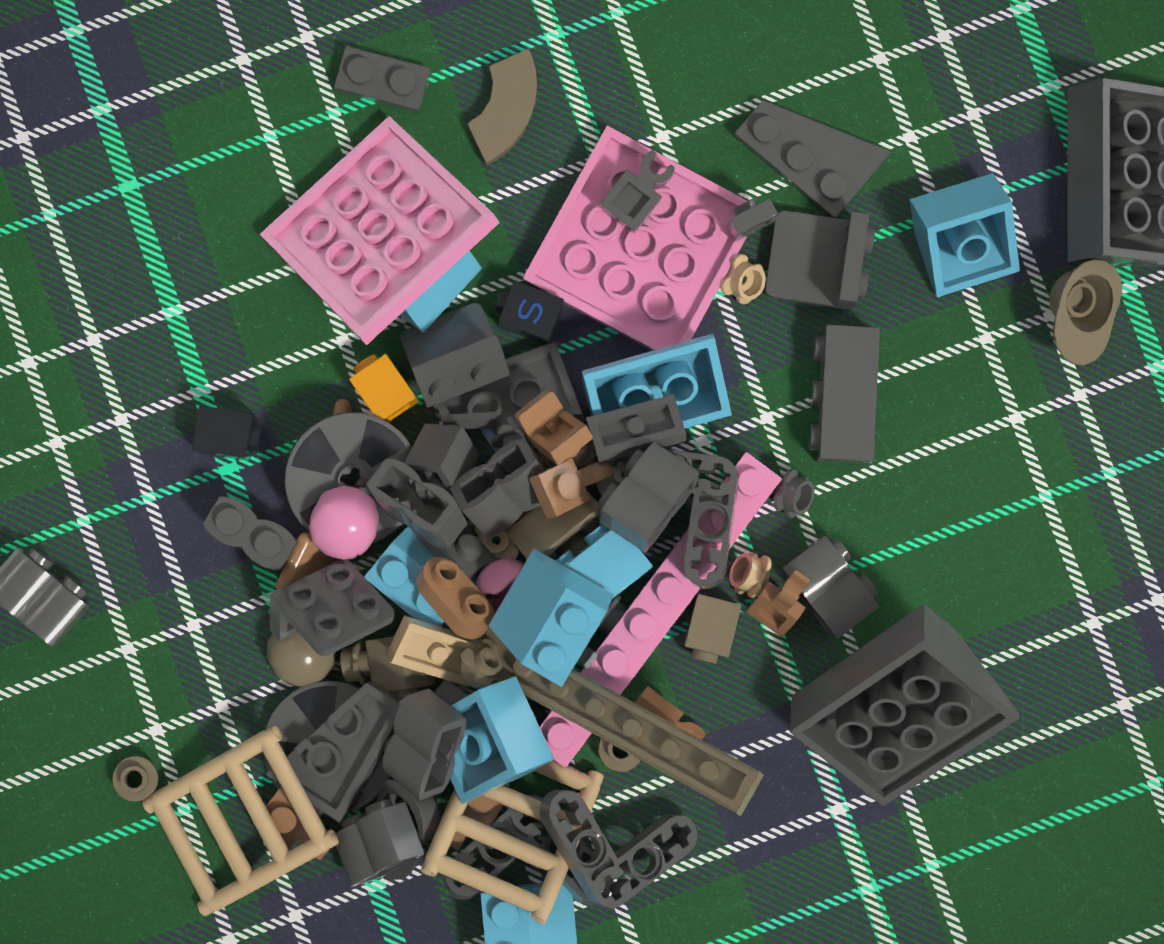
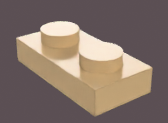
[385,615,484,687]

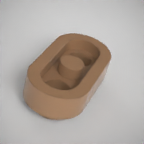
[416,557,494,639]

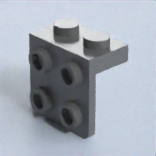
[765,211,875,310]
[400,303,510,408]
[270,559,394,656]

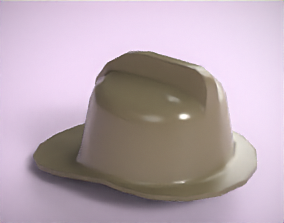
[1049,259,1122,365]

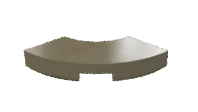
[468,48,537,166]

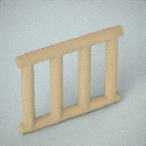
[142,725,339,916]
[421,760,604,924]

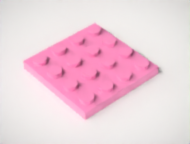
[260,116,499,345]
[523,126,747,351]

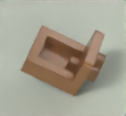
[515,389,593,466]

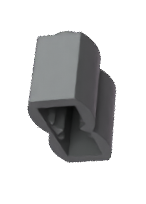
[450,438,549,537]
[598,442,699,552]
[367,459,468,549]
[203,497,298,571]
[779,536,879,640]
[0,547,91,646]
[383,688,466,800]
[336,799,424,887]

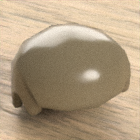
[266,632,336,687]

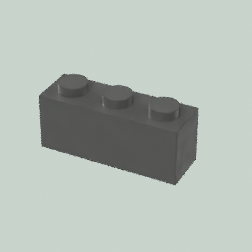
[808,325,880,465]

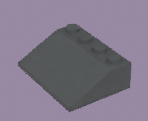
[1067,78,1164,267]
[789,604,1019,806]

